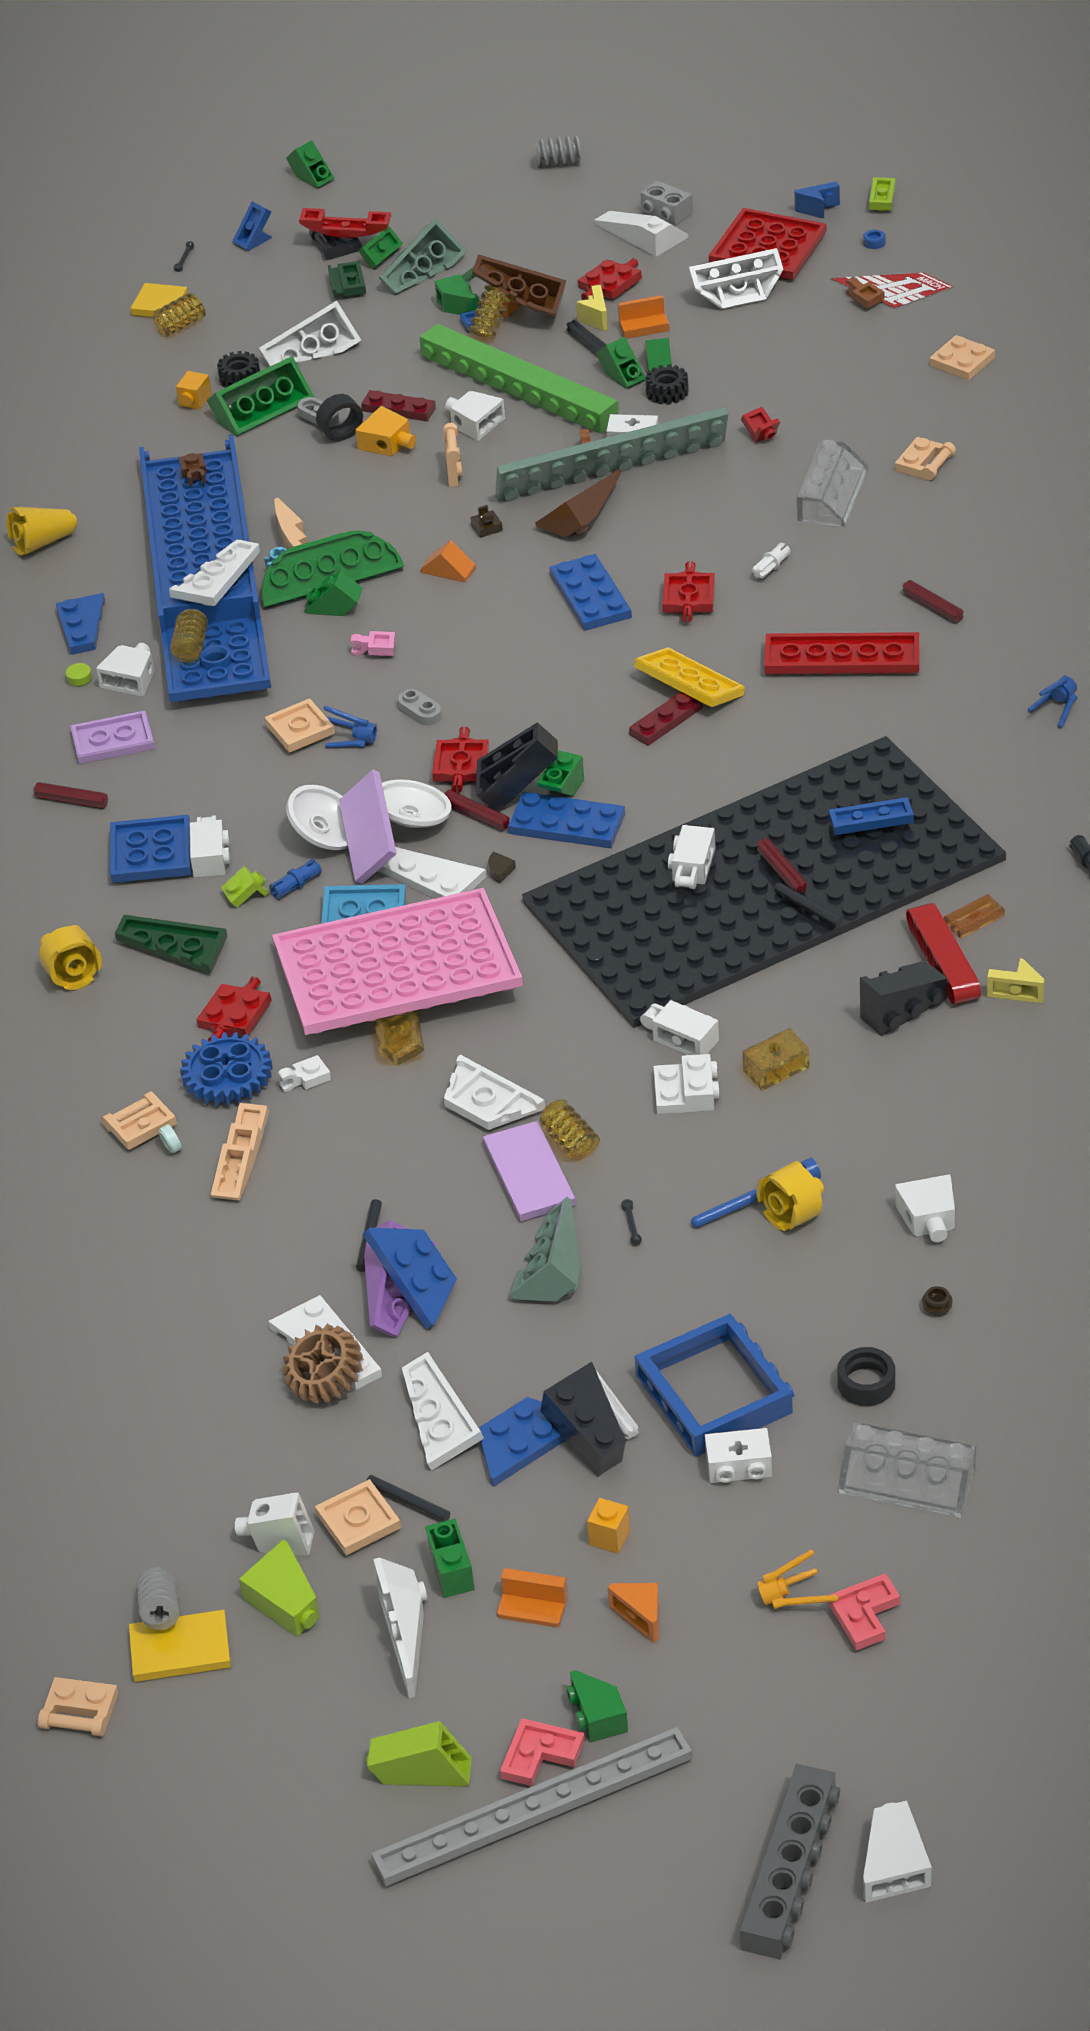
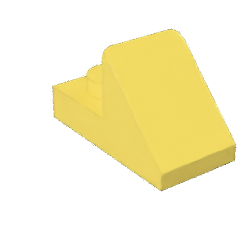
[576,285,608,331]
[987,958,1044,1003]

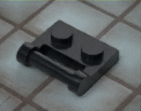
[309,230,362,260]

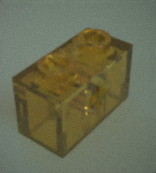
[742,1028,810,1091]

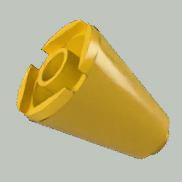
[6,506,77,555]

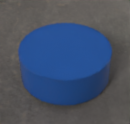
[863,229,886,249]

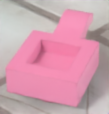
[351,631,395,656]

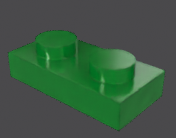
[358,226,403,269]

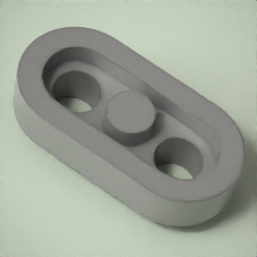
[298,397,339,427]
[398,689,442,725]

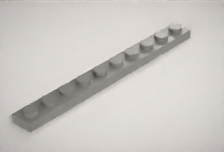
[371,1727,693,1886]

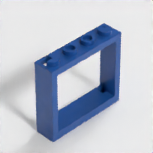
[634,1313,795,1457]

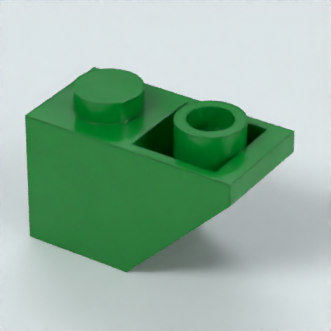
[286,140,335,188]
[434,274,480,315]
[596,337,645,388]
[304,570,363,616]
[537,750,584,796]
[425,1518,475,1598]
[566,1670,628,1743]

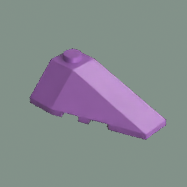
[364,1220,436,1338]

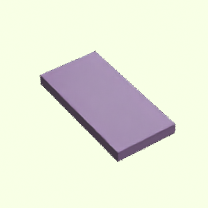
[339,769,396,884]
[483,1121,576,1222]

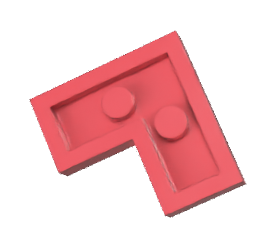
[828,1573,900,1651]
[500,1718,585,1786]

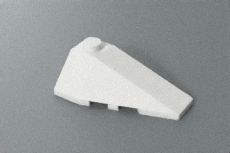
[594,211,688,257]
[259,301,361,366]
[373,1558,427,1699]

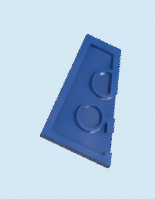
[56,593,105,655]

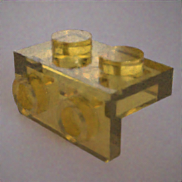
[375,1010,425,1066]

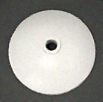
[382,780,451,828]
[286,785,348,850]

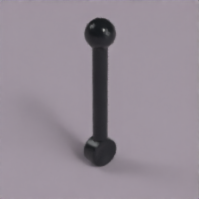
[174,241,194,272]
[622,1199,642,1245]

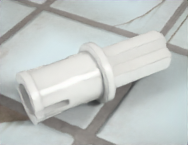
[752,543,791,579]

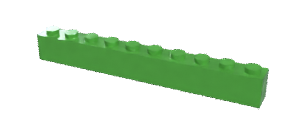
[419,323,619,434]

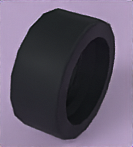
[316,394,364,442]
[837,1347,895,1406]

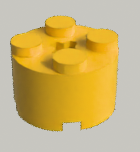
[39,925,102,990]
[756,1161,824,1231]

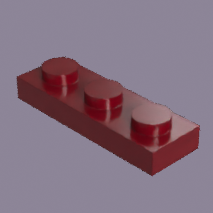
[361,390,436,422]
[629,692,703,746]

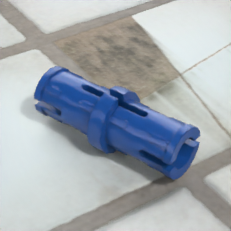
[269,859,322,900]

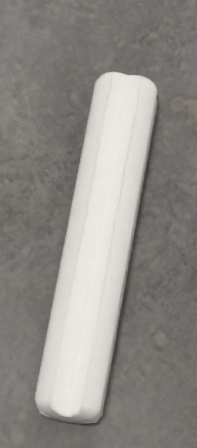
[596,1371,639,1440]

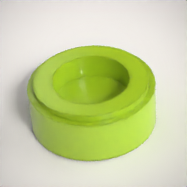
[66,663,92,686]

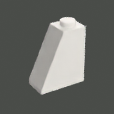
[863,1801,932,1903]

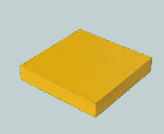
[130,283,188,319]

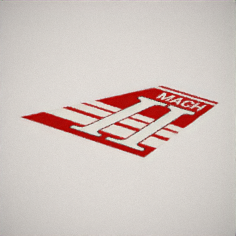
[831,273,954,308]

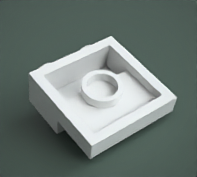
[654,1054,719,1114]

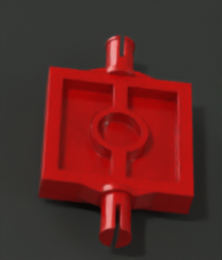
[577,258,642,300]
[662,561,715,622]
[432,727,489,793]
[196,976,272,1042]

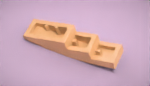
[274,498,307,549]
[211,1103,269,1201]

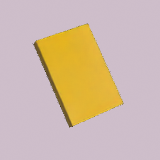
[129,1610,231,1682]

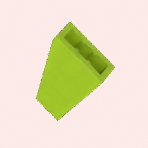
[239,1539,319,1637]
[366,1721,472,1787]

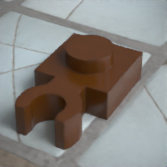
[178,453,207,486]

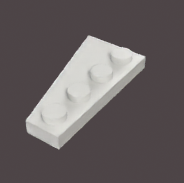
[169,540,260,606]
[378,847,486,899]
[268,1295,382,1390]
[402,1352,484,1471]

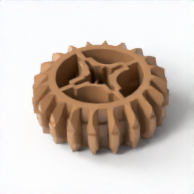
[282,1323,364,1405]

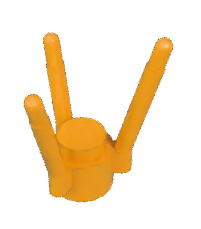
[758,1550,839,1609]

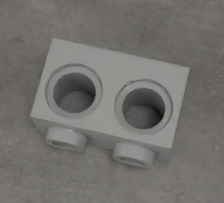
[640,180,693,225]

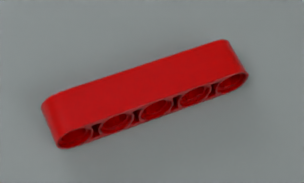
[906,903,981,1005]

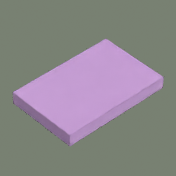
[70,710,155,764]

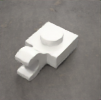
[278,1055,331,1092]

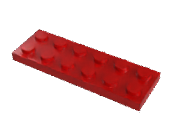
[764,632,919,674]

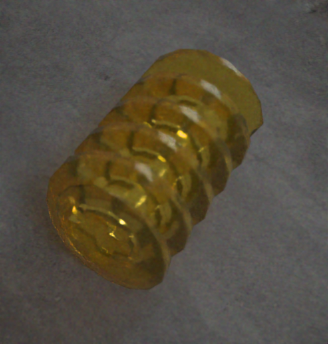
[468,285,510,338]
[154,293,206,337]
[170,609,208,662]
[540,1099,600,1160]

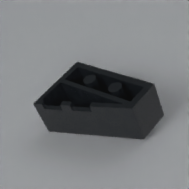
[476,722,558,812]
[860,961,947,1036]
[540,1362,626,1476]

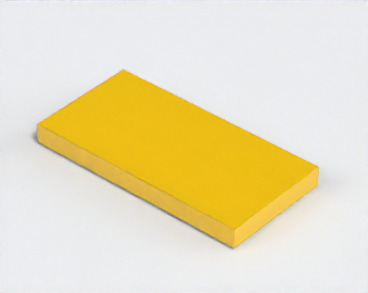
[634,647,746,707]

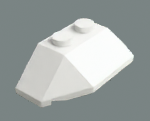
[689,248,783,310]

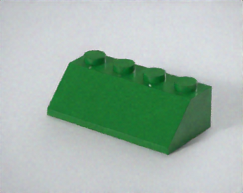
[206,356,315,436]

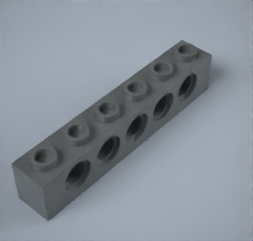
[740,1763,840,1960]

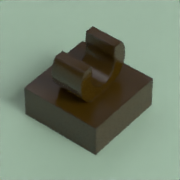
[470,505,503,538]

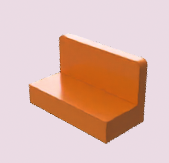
[618,295,670,339]
[497,1568,568,1627]

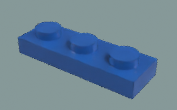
[829,797,914,835]

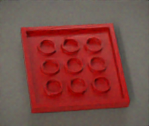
[708,208,827,280]

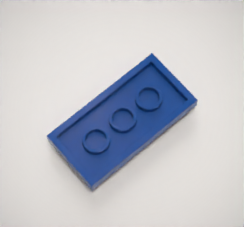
[549,554,632,631]
[508,792,625,848]

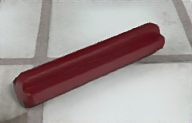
[902,580,964,623]
[33,782,108,808]
[444,790,509,831]
[757,838,807,893]

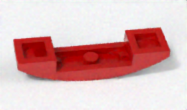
[299,208,391,238]

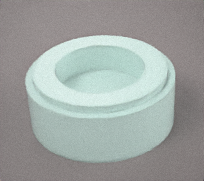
[158,1124,182,1154]

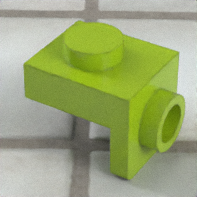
[221,866,269,908]

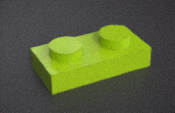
[869,177,896,211]

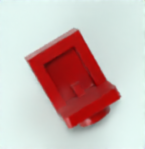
[741,407,780,442]

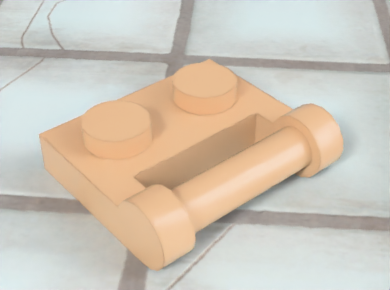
[443,423,462,487]
[895,437,956,480]
[101,1091,177,1150]
[38,1677,118,1737]

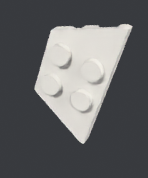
[444,1055,545,1130]

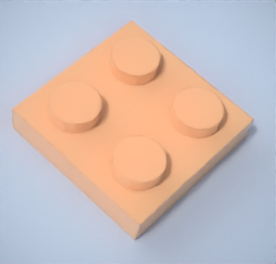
[929,335,995,381]
[264,699,335,753]
[315,1479,401,1555]

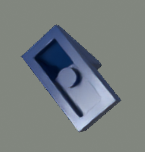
[794,181,840,218]
[232,201,272,251]

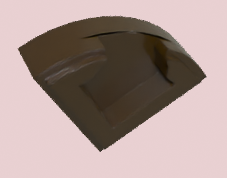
[488,851,516,883]

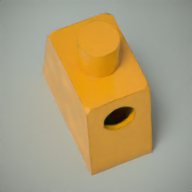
[356,406,417,456]

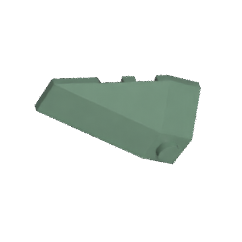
[379,218,467,295]
[510,1197,581,1302]

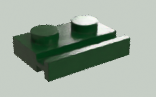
[327,261,366,298]

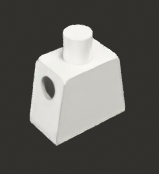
[445,391,505,441]
[96,643,154,697]
[895,1174,955,1242]
[235,1493,315,1556]

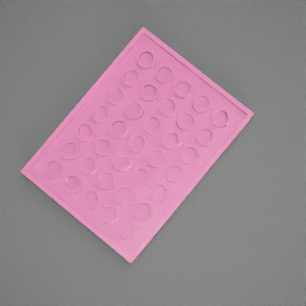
[272,888,523,1035]

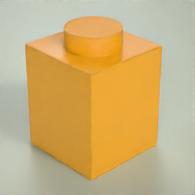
[176,371,212,410]
[587,1498,631,1554]

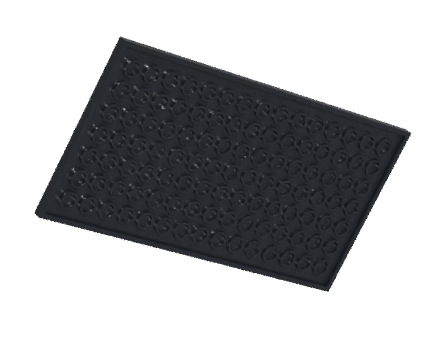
[522,736,1006,1028]

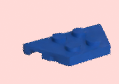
[362,1228,457,1330]
[479,1397,566,1487]

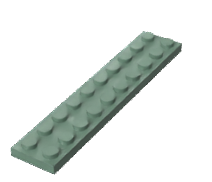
[495,407,729,501]

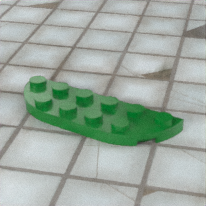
[261,530,404,608]

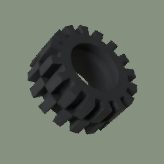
[217,351,260,387]
[645,364,689,405]

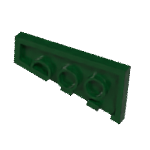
[115,915,228,973]

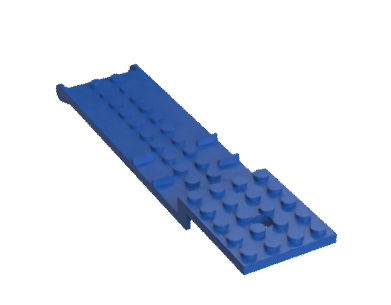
[139,434,271,702]

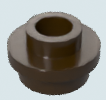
[922,1286,953,1315]

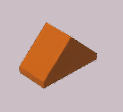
[420,540,476,583]
[608,1583,659,1643]

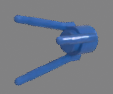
[1028,675,1077,728]
[323,706,377,748]

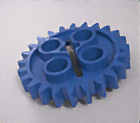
[180,1032,273,1106]

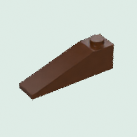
[472,254,567,317]
[535,469,621,537]

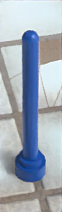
[691,1158,821,1228]

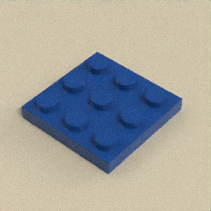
[110,814,192,883]

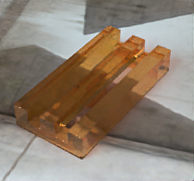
[944,894,1005,938]

